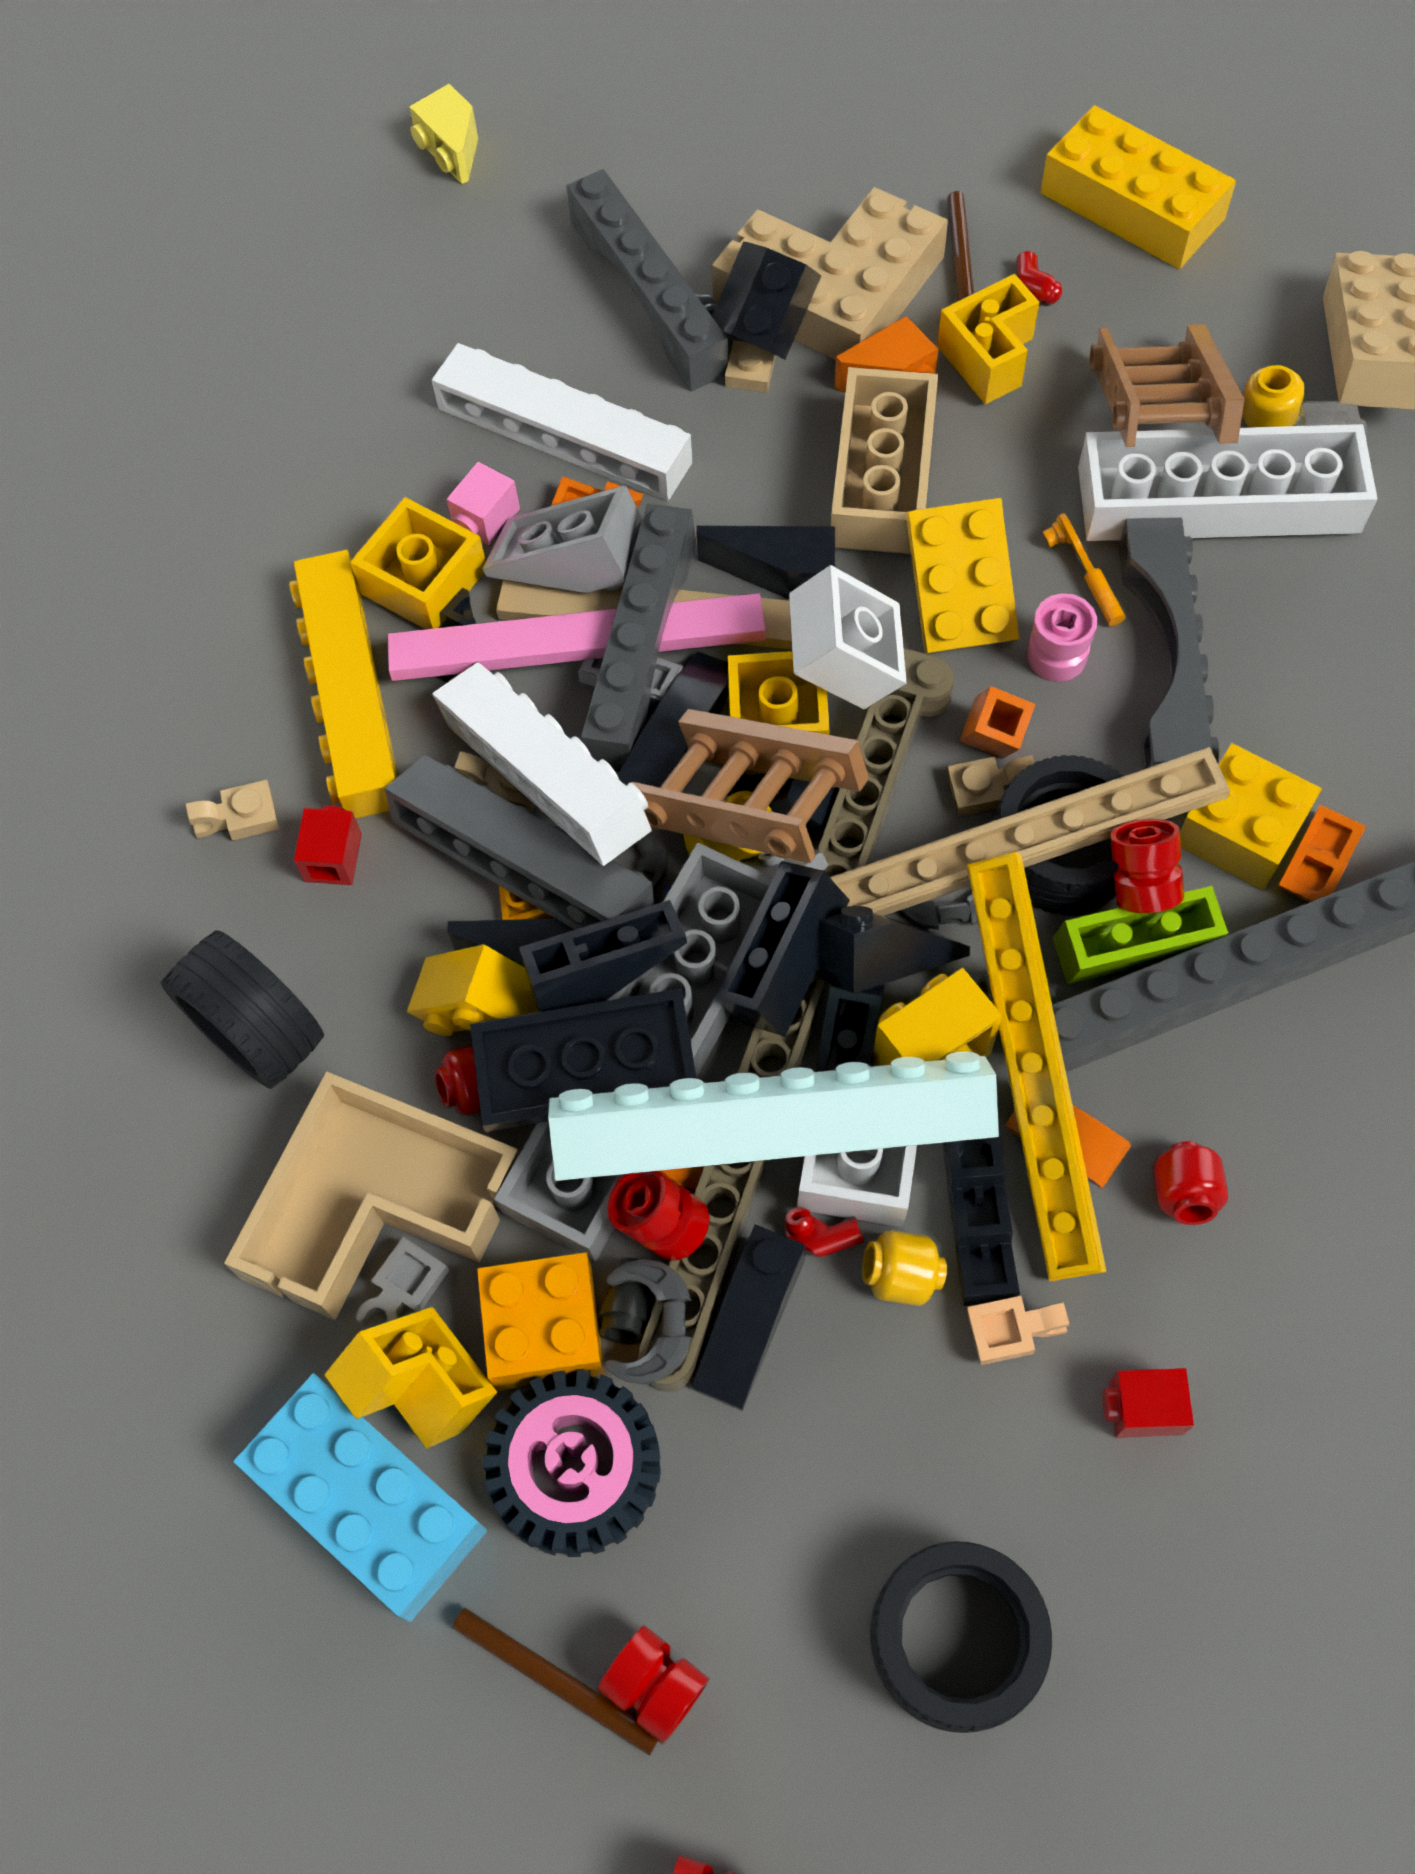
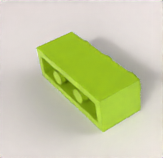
[1052,886,1228,985]

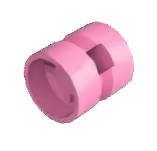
[1026,593,1097,682]

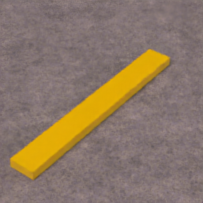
[967,852,1107,1281]

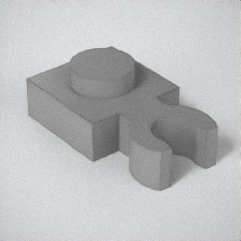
[356,1237,450,1326]

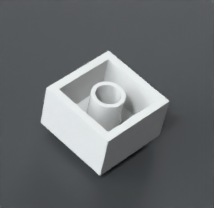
[789,565,907,709]
[797,1145,917,1228]

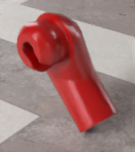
[1016,251,1063,305]
[784,1207,864,1257]

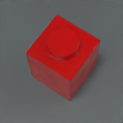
[294,805,362,885]
[1102,1368,1194,1438]

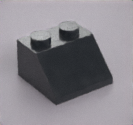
[712,241,822,360]

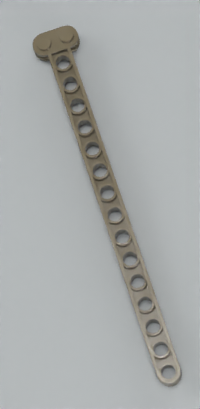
[638,648,954,1392]

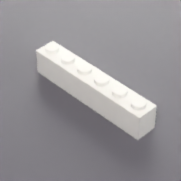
[431,343,692,502]
[432,662,652,866]

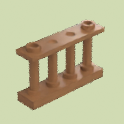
[1089,324,1245,447]
[631,709,869,863]

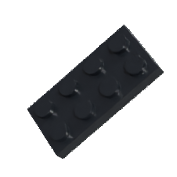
[470,988,697,1132]

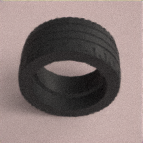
[994,755,1124,915]
[160,930,324,1089]
[870,1541,1052,1733]

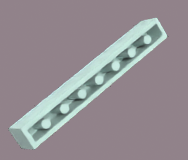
[548,1051,999,1181]

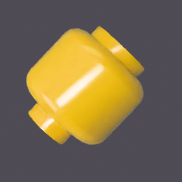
[1242,365,1304,428]
[862,1230,947,1306]

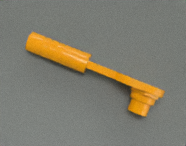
[1042,512,1126,626]

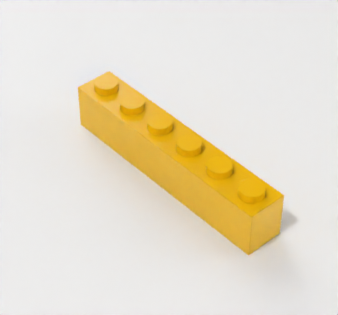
[289,549,398,819]

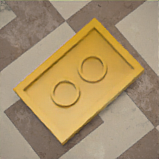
[905,498,1020,654]

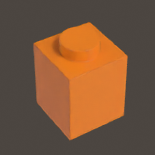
[959,686,1036,759]

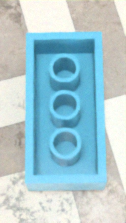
[233,1373,488,1622]

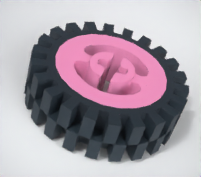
[482,1370,661,1557]

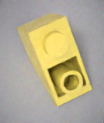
[409,84,478,185]

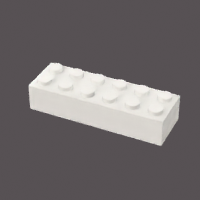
[1078,424,1378,541]

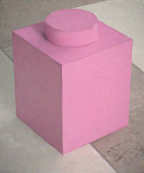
[446,462,520,546]

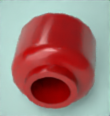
[435,1045,481,1116]
[1153,1141,1228,1225]

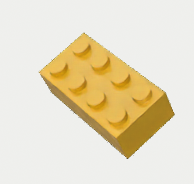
[1040,105,1237,270]

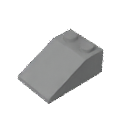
[482,485,643,593]

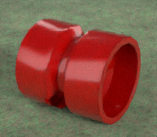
[1110,819,1184,913]
[607,1171,710,1261]
[597,1625,710,1745]

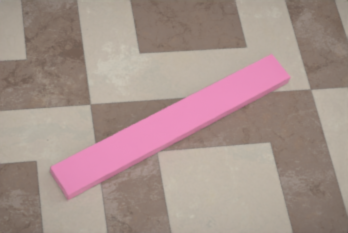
[388,593,766,681]

